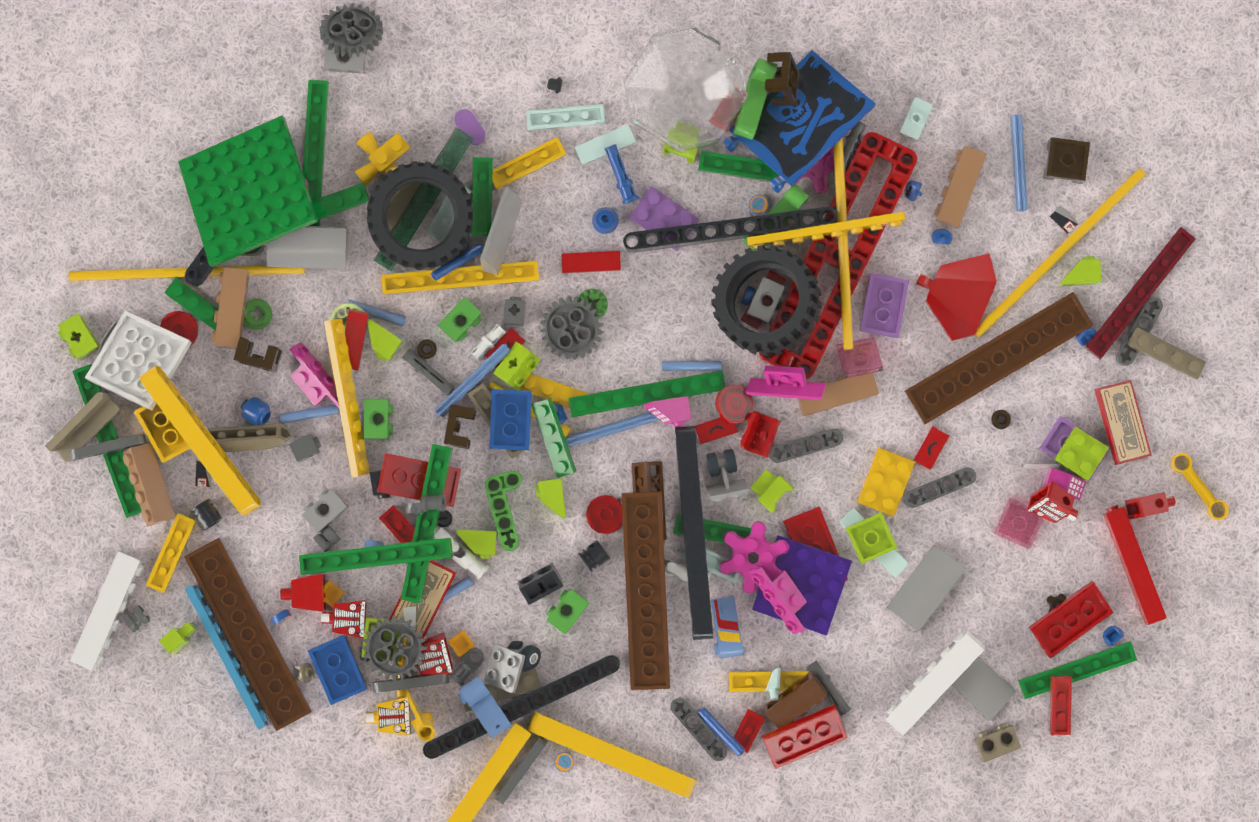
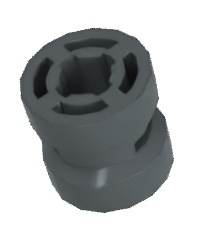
[313,525,341,552]
[123,605,151,632]

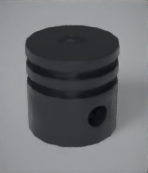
[190,499,223,531]
[578,540,611,572]

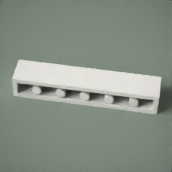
[70,551,144,670]
[885,631,985,735]

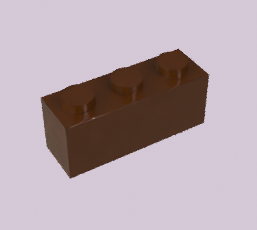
[764,671,827,728]

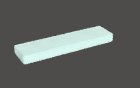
[526,104,605,131]
[839,508,909,578]

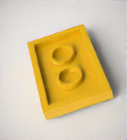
[857,447,915,517]

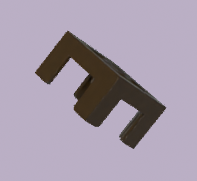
[765,52,799,106]
[1043,137,1090,184]
[233,337,283,373]
[444,404,476,449]

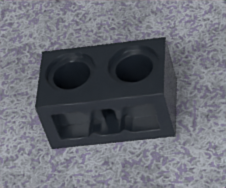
[518,562,564,605]

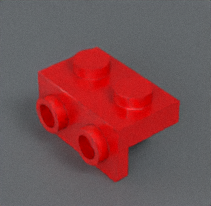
[740,411,781,458]

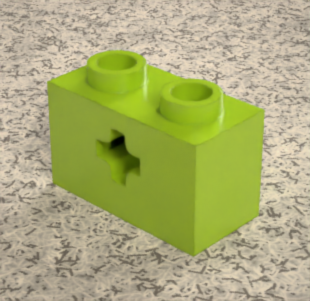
[57,313,100,360]
[493,342,541,391]

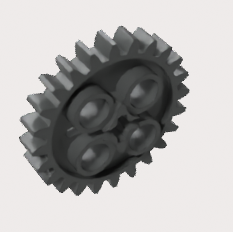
[319,3,383,58]
[540,296,604,360]
[362,615,427,681]

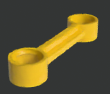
[1170,453,1229,520]

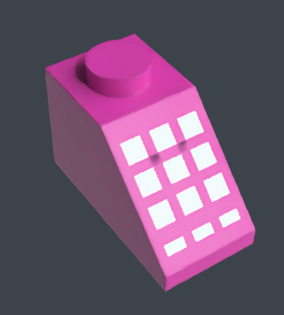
[644,396,692,427]
[1043,468,1086,500]

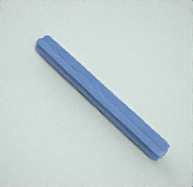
[1011,115,1028,212]
[435,344,510,417]
[566,412,659,447]

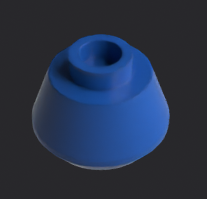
[592,207,619,234]

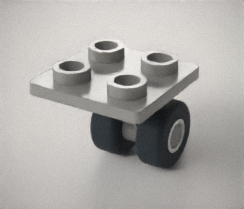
[706,449,750,501]
[484,641,541,693]

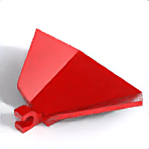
[916,253,997,342]

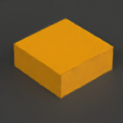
[323,580,345,608]
[448,630,475,657]

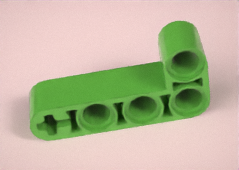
[733,58,778,140]
[743,183,810,251]
[485,471,522,551]

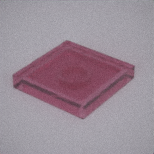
[836,337,883,378]
[993,498,1043,550]

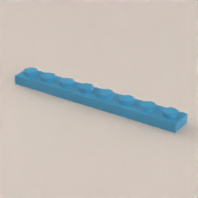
[185,585,269,730]

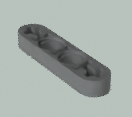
[1116,297,1163,366]
[769,429,844,463]
[69,434,147,461]
[904,467,977,508]
[372,674,450,693]
[670,698,727,761]
[495,736,548,804]

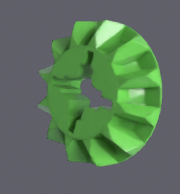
[578,288,608,316]
[244,299,273,330]

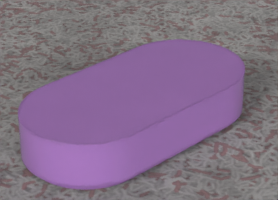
[454,109,485,145]

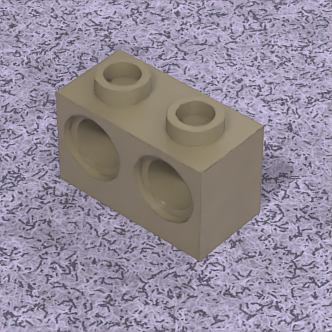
[974,723,1021,762]

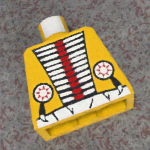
[366,697,411,735]

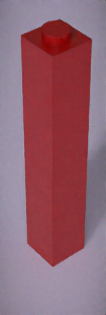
[1103,505,1167,625]

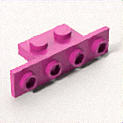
[289,342,340,409]
[746,365,826,400]
[748,567,807,634]

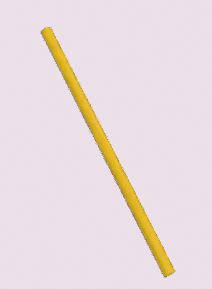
[833,138,853,350]
[975,168,1146,338]
[69,265,305,281]

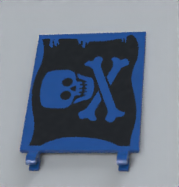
[723,50,876,193]

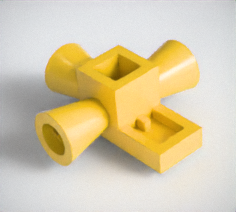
[354,131,411,186]

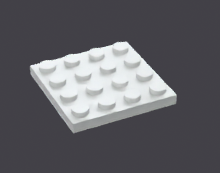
[85,311,192,410]

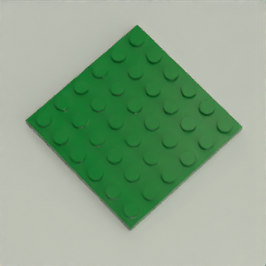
[178,115,318,267]

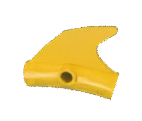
[405,689,435,742]

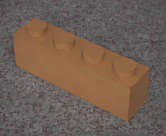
[934,146,987,229]
[212,267,250,349]
[797,369,879,417]
[123,442,176,527]

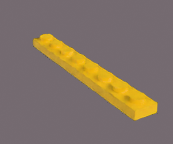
[747,212,906,250]
[381,261,539,295]
[324,319,370,477]

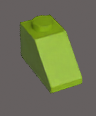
[1060,256,1102,286]
[367,319,403,362]
[535,478,566,519]
[457,529,497,559]

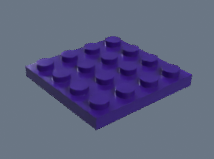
[752,535,852,636]

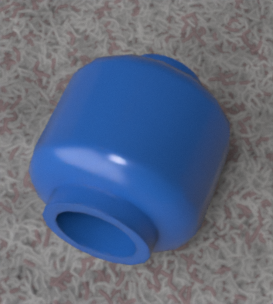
[241,397,271,425]

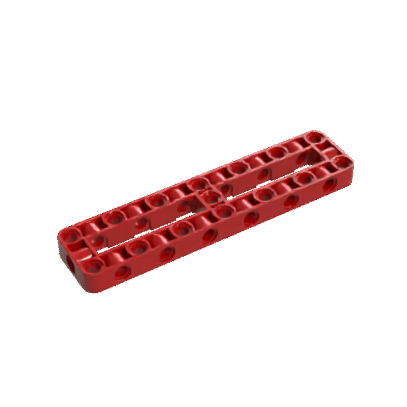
[759,132,917,380]

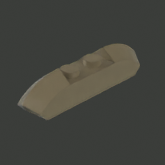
[207,423,293,452]

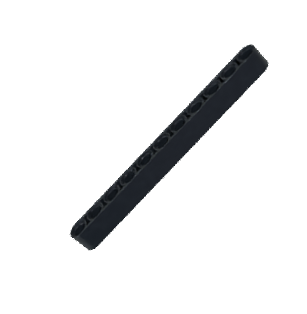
[623,207,837,253]
[675,426,713,640]
[423,655,620,759]

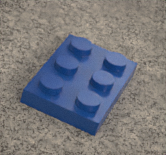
[489,389,532,451]
[308,635,368,705]

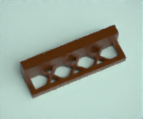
[632,461,667,540]

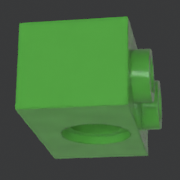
[438,297,482,343]
[364,399,393,439]
[546,589,589,634]

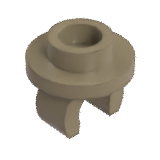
[294,663,314,683]

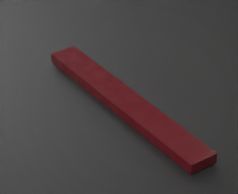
[1084,227,1196,360]

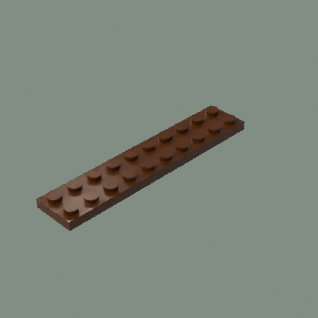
[904,292,1093,425]
[621,491,671,690]
[184,538,312,731]

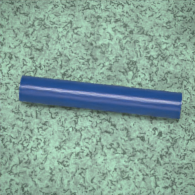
[431,244,483,281]
[698,707,745,757]

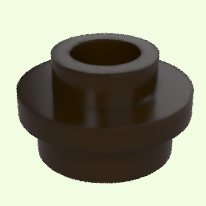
[417,339,437,359]
[991,410,1011,429]

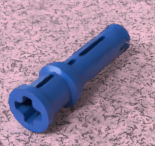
[604,144,639,204]

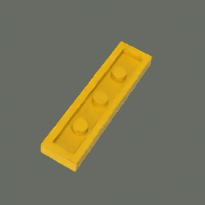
[492,137,566,190]
[519,373,589,408]
[146,513,196,593]
[728,671,808,692]

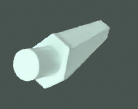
[766,668,781,701]

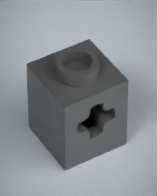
[503,296,526,326]
[289,434,322,462]

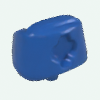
[905,180,922,201]
[932,229,953,245]
[1076,328,1096,346]
[554,404,568,424]
[1102,625,1124,646]

